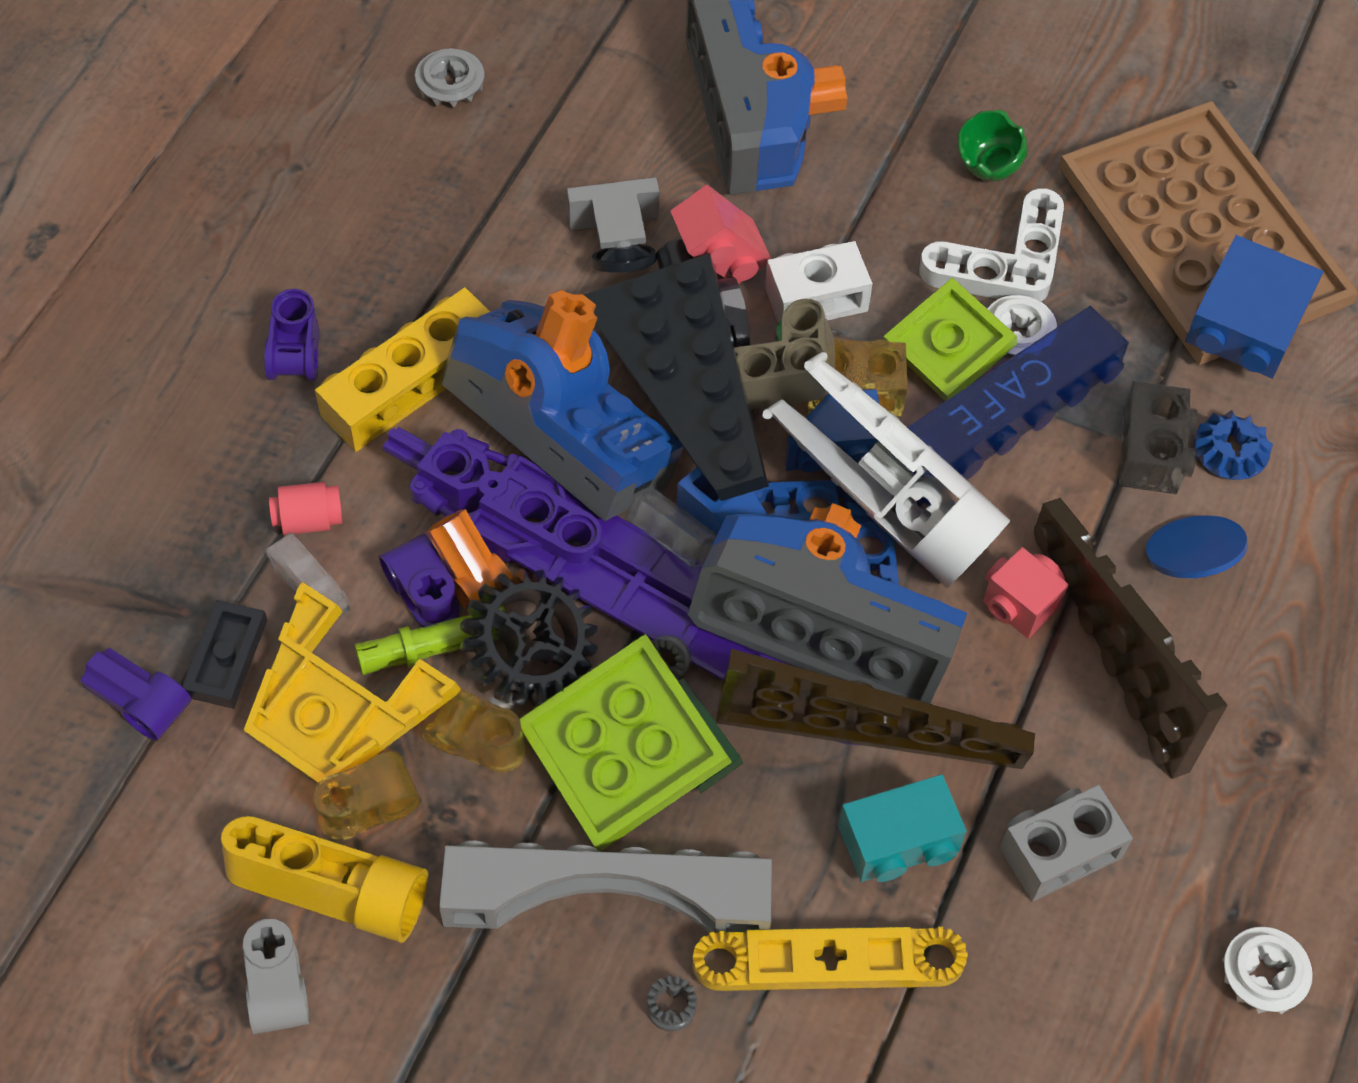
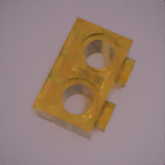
[808,338,907,416]

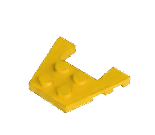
[244,582,461,791]

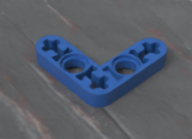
[753,480,899,585]

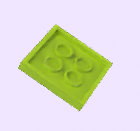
[516,634,732,852]

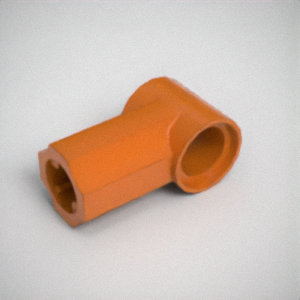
[425,509,513,615]

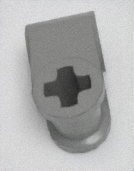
[243,919,310,1035]

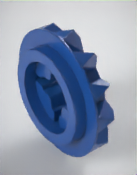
[1194,410,1273,480]

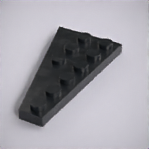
[584,253,769,501]

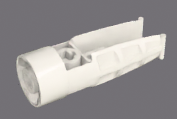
[762,352,1010,588]

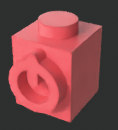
[983,547,1069,639]

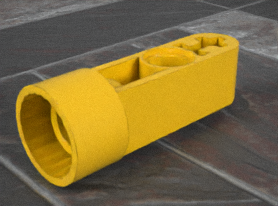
[221,816,428,943]

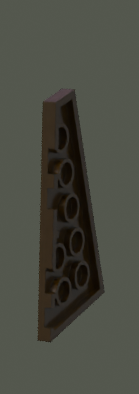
[1034,498,1228,779]
[716,649,1035,769]

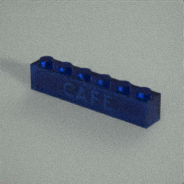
[881,305,1129,506]

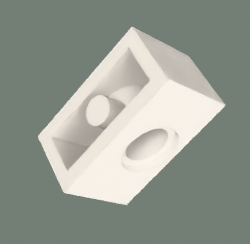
[765,241,872,324]

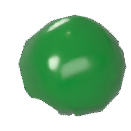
[958,110,1028,182]

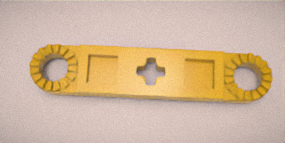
[692,927,968,991]

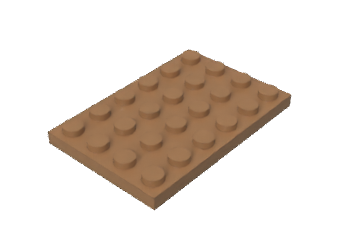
[1059,101,1358,365]

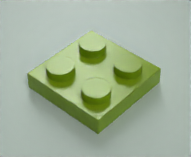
[883,277,1017,404]

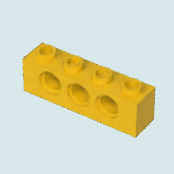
[315,287,490,452]

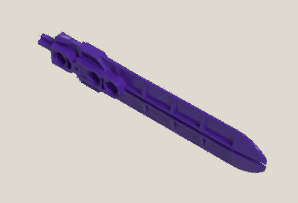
[382,427,862,746]

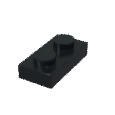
[182,600,268,709]

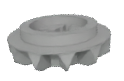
[415,49,485,108]

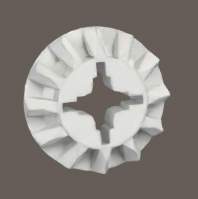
[987,295,1057,362]
[1222,927,1312,1014]

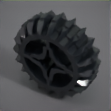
[460,568,598,707]

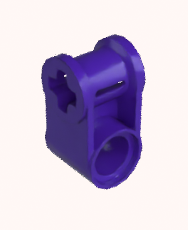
[264,289,320,380]
[378,534,460,627]

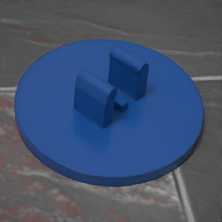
[1146,515,1248,579]

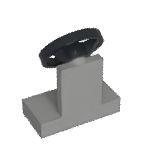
[567,177,659,273]

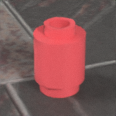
[269,482,343,535]

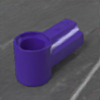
[80,648,192,741]

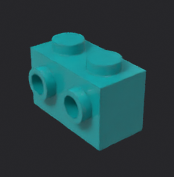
[838,774,967,882]

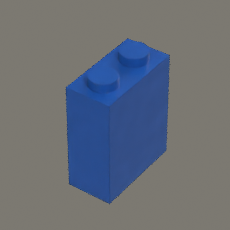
[1185,235,1324,379]

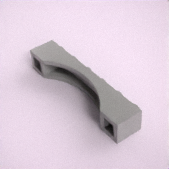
[439,841,772,933]

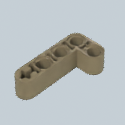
[656,299,835,418]

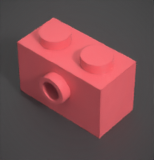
[670,184,771,284]

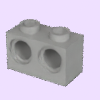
[1000,785,1133,902]

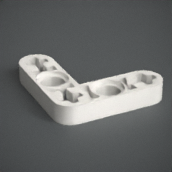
[919,189,1064,302]

